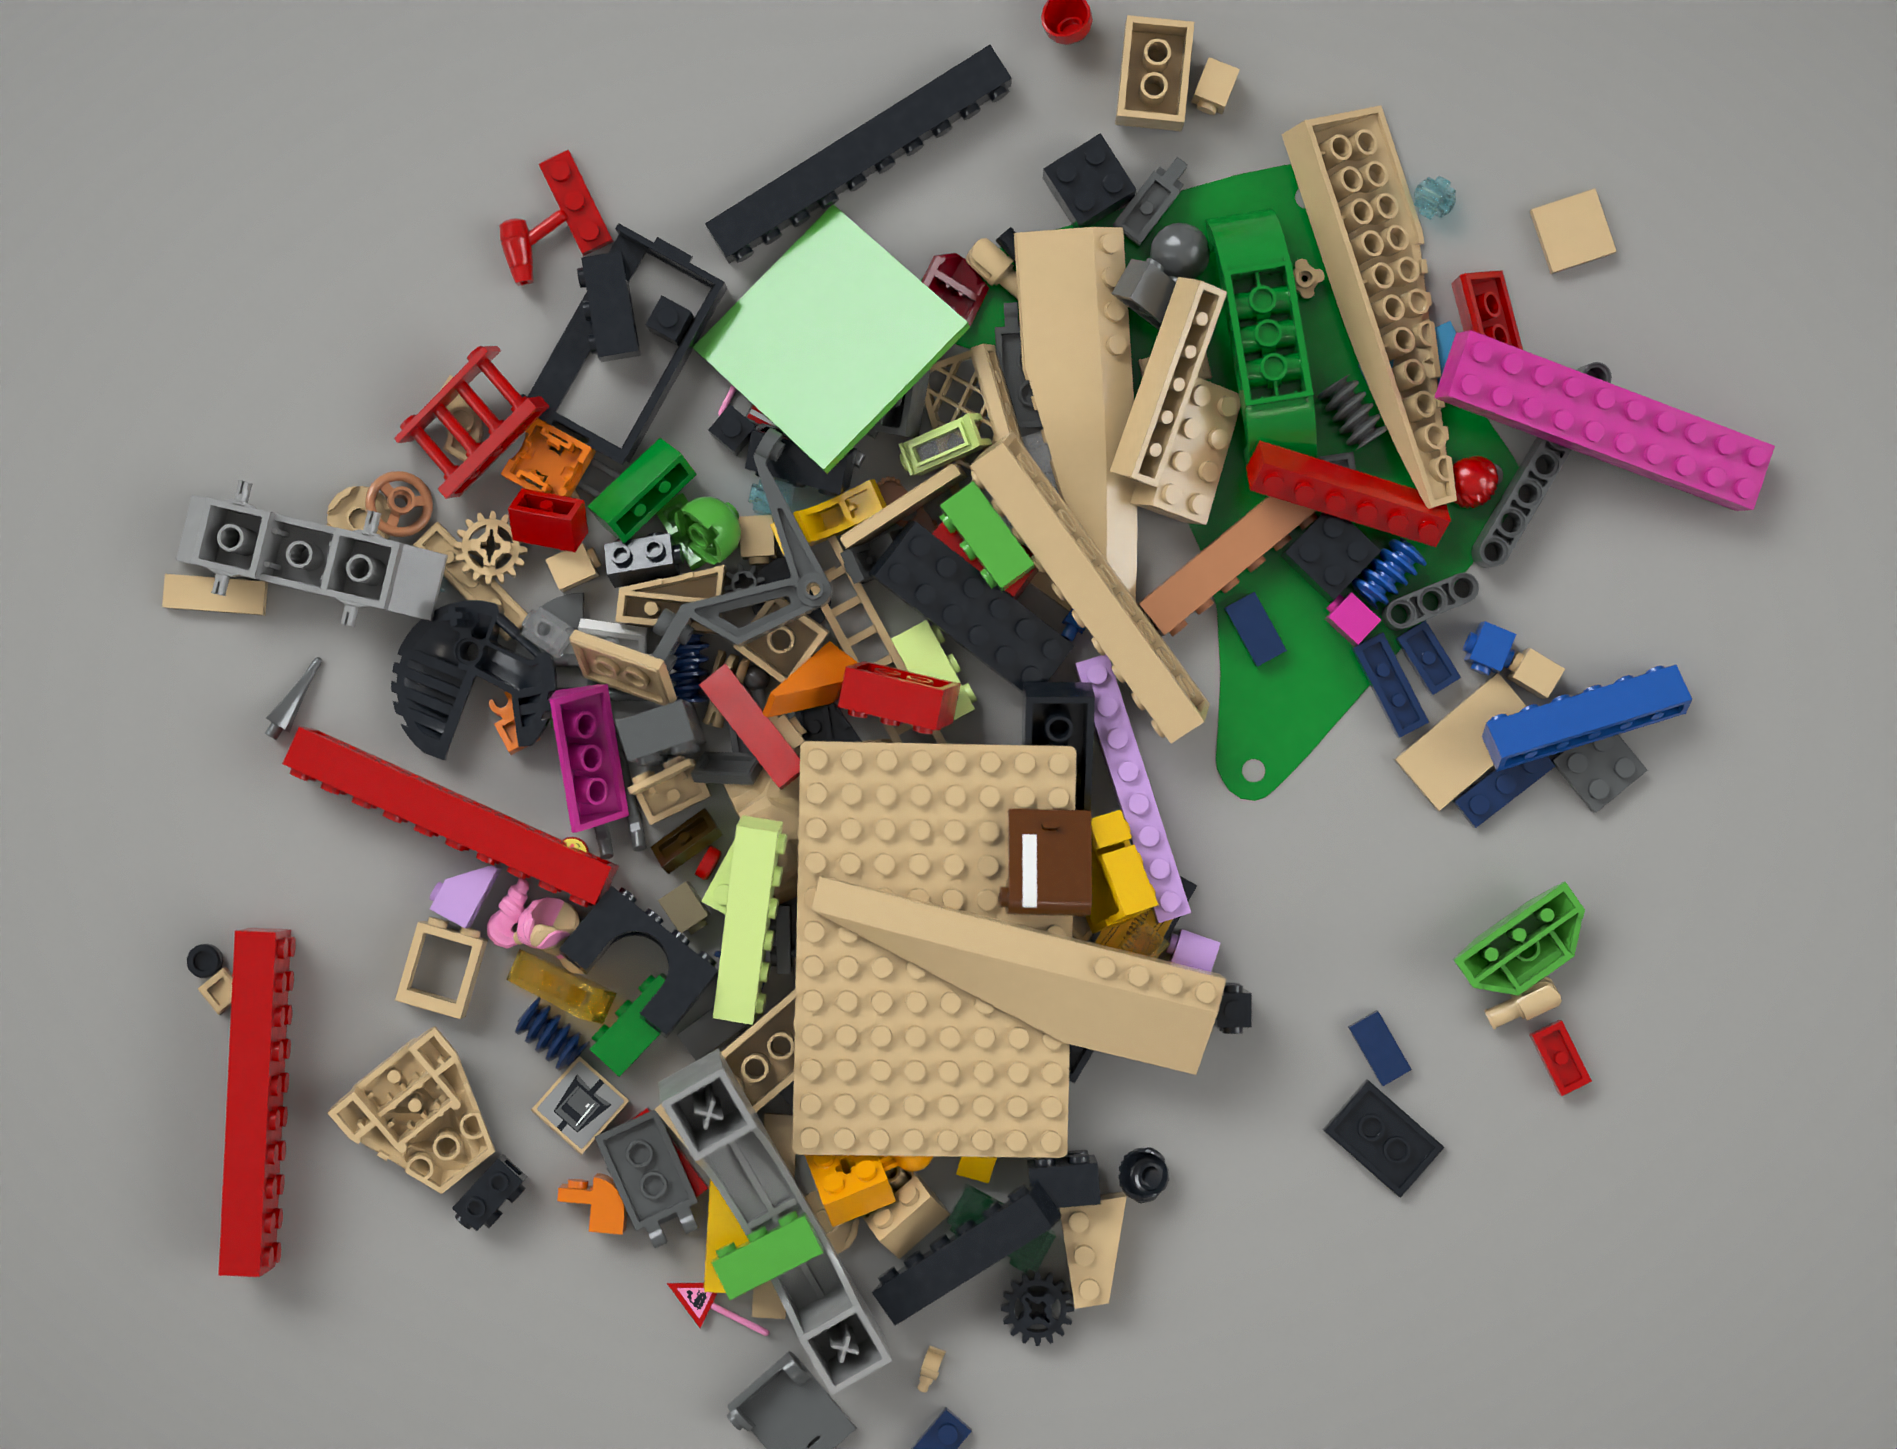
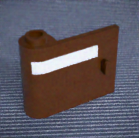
[999,809,1092,916]

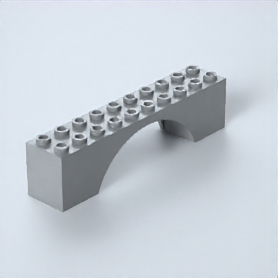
[658,1048,892,1395]

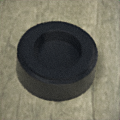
[187,944,223,978]

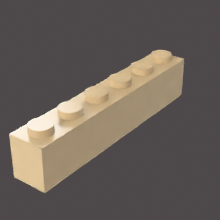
[1110,277,1227,488]

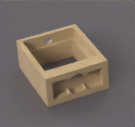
[395,917,488,1019]

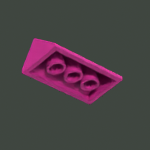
[549,684,629,833]

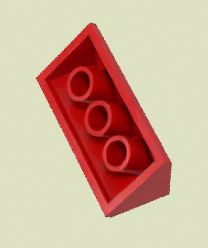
[1451,270,1523,350]

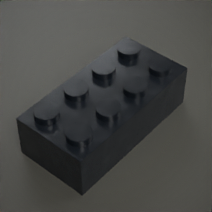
[1021,682,1095,811]

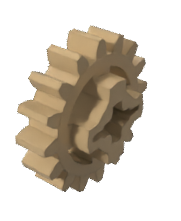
[454,511,528,586]

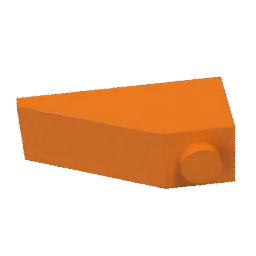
[762,641,858,718]

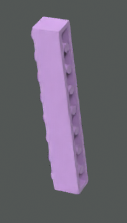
[1074,654,1191,923]

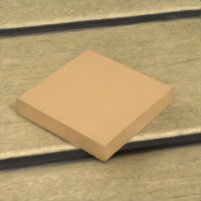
[1529,188,1617,274]

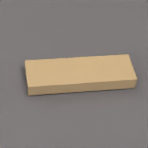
[162,574,268,615]

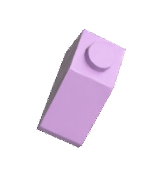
[429,865,502,928]

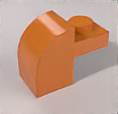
[557,1173,628,1235]

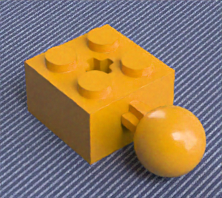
[805,1155,933,1227]

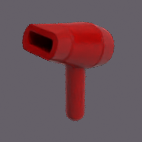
[499,210,567,286]

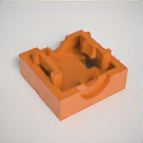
[501,418,596,497]

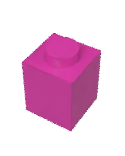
[1325,592,1381,646]

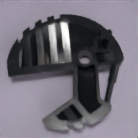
[391,600,558,760]

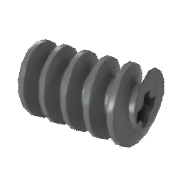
[1318,374,1387,451]

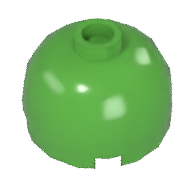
[675,496,741,565]

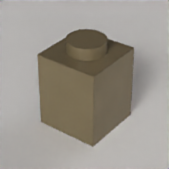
[658,881,711,935]

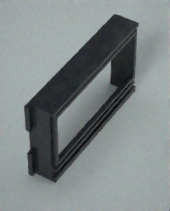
[521,223,727,465]

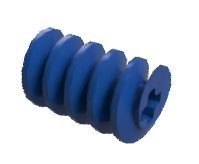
[1351,537,1427,610]

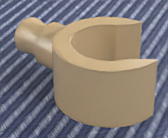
[917,1345,946,1393]

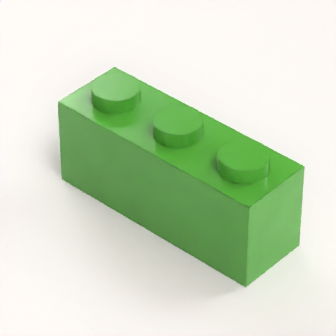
[939,481,1035,592]
[711,1211,824,1300]

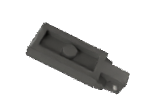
[1113,157,1188,246]

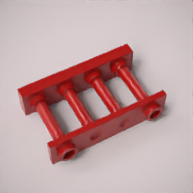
[394,346,550,499]

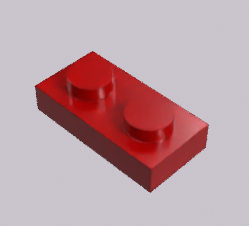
[1529,1020,1592,1096]

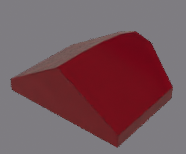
[921,253,989,329]

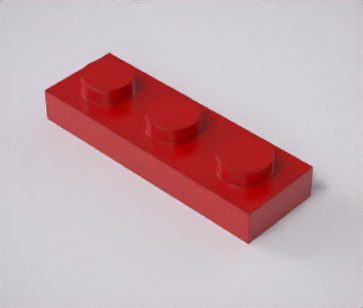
[539,149,614,256]

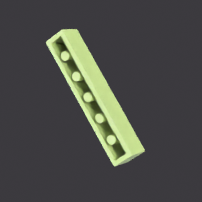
[713,815,787,1025]

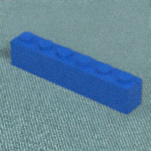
[1482,665,1693,772]

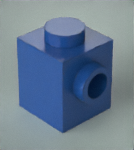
[1463,621,1516,676]

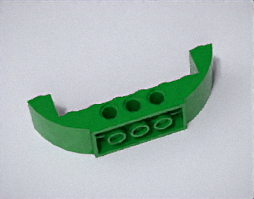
[1205,208,1317,467]

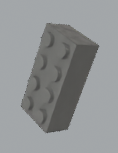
[615,700,707,767]

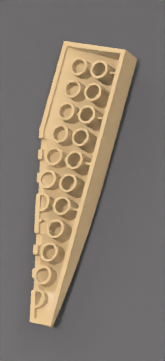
[811,876,1226,1075]

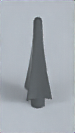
[265,657,322,740]

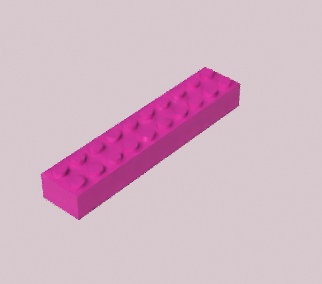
[1434,330,1775,511]

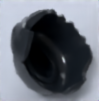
[1118,1147,1170,1203]

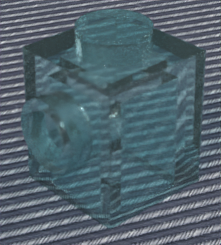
[748,479,795,515]

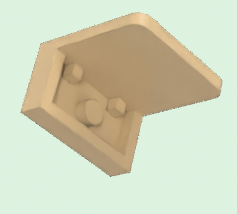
[627,755,712,825]

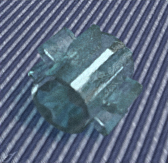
[1414,176,1456,220]

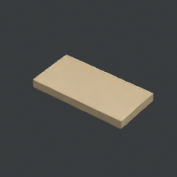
[840,464,968,549]
[1394,673,1526,811]

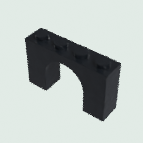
[559,885,718,1038]

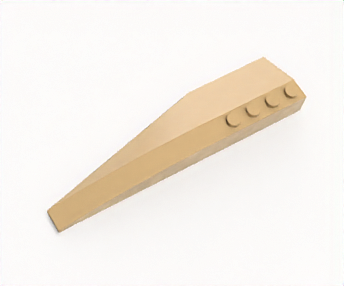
[1281,105,1457,509]
[1014,227,1137,601]

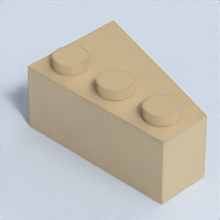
[615,565,727,635]
[1059,1191,1127,1309]

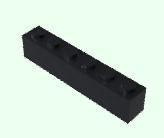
[872,1182,1062,1326]

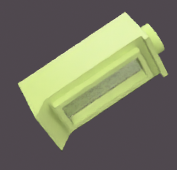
[898,413,992,476]

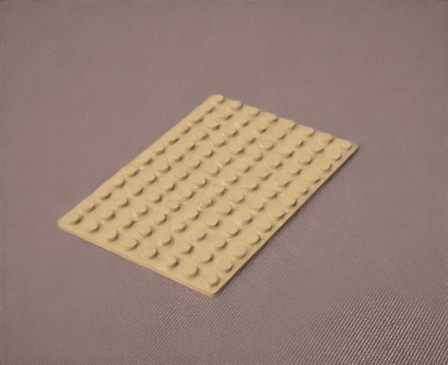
[793,741,1076,1158]

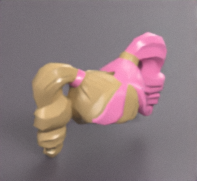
[487,878,595,974]

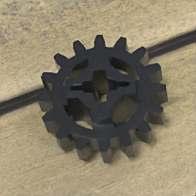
[1001,1270,1074,1346]

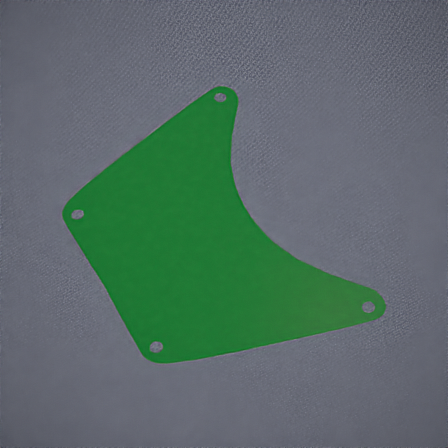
[920,165,1520,801]

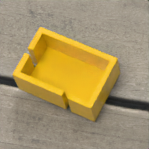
[1086,810,1158,934]

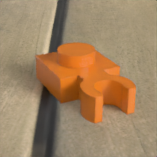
[489,692,541,755]

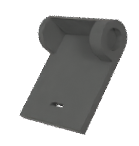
[727,1351,857,1449]

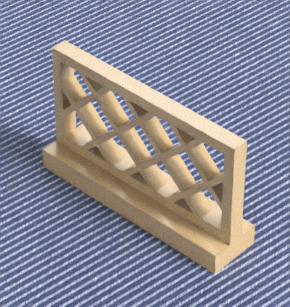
[925,344,1025,496]

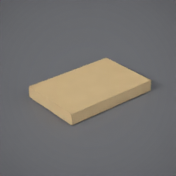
[569,630,677,706]

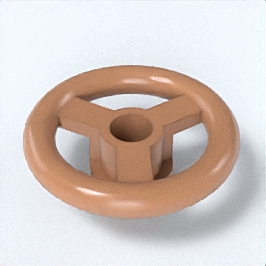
[365,471,433,537]

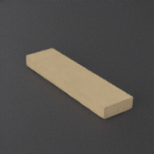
[413,521,531,641]

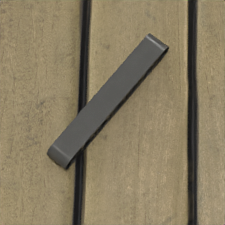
[1471,362,1612,568]

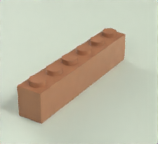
[1138,496,1318,637]

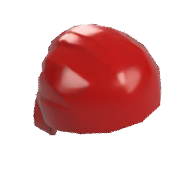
[1041,0,1093,45]

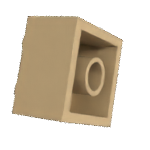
[733,597,830,683]

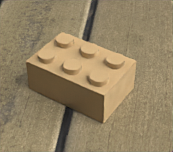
[1115,15,1195,131]

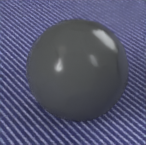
[1150,223,1211,279]

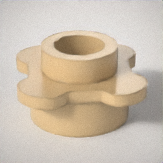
[1293,259,1325,299]

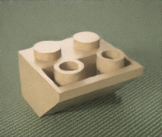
[862,1166,950,1259]

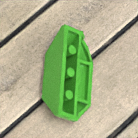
[1453,881,1585,996]

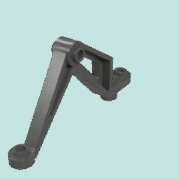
[652,428,833,673]

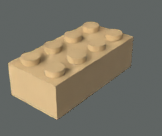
[1130,377,1241,525]

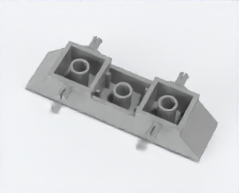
[176,480,448,627]

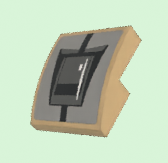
[531,1056,629,1155]

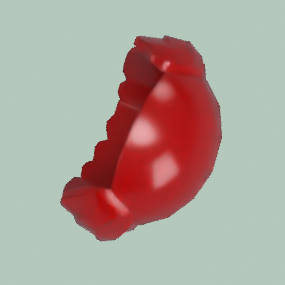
[1453,456,1498,508]

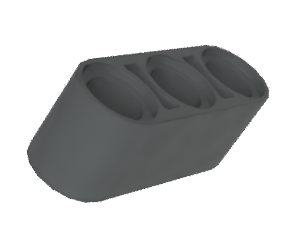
[1381,572,1479,631]

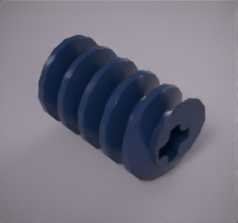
[669,634,710,703]
[515,997,590,1071]

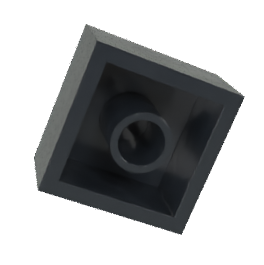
[1042,133,1137,228]
[1281,512,1381,602]
[1027,1150,1101,1208]

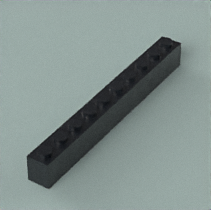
[705,45,1012,263]

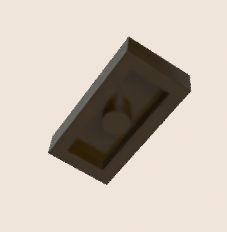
[650,808,723,874]

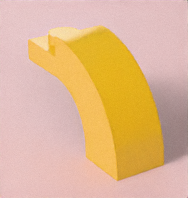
[770,479,887,556]

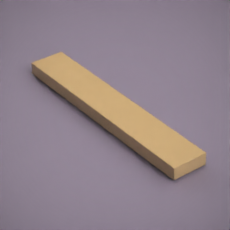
[752,1112,796,1319]

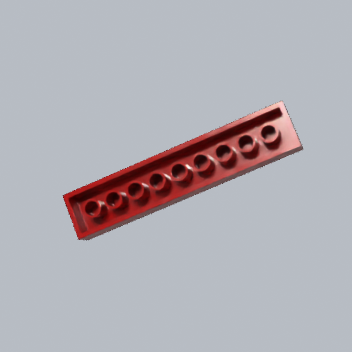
[282,726,619,908]
[218,928,296,1277]

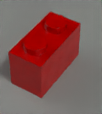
[508,488,588,552]

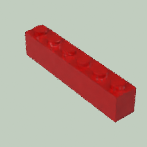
[1246,441,1451,547]

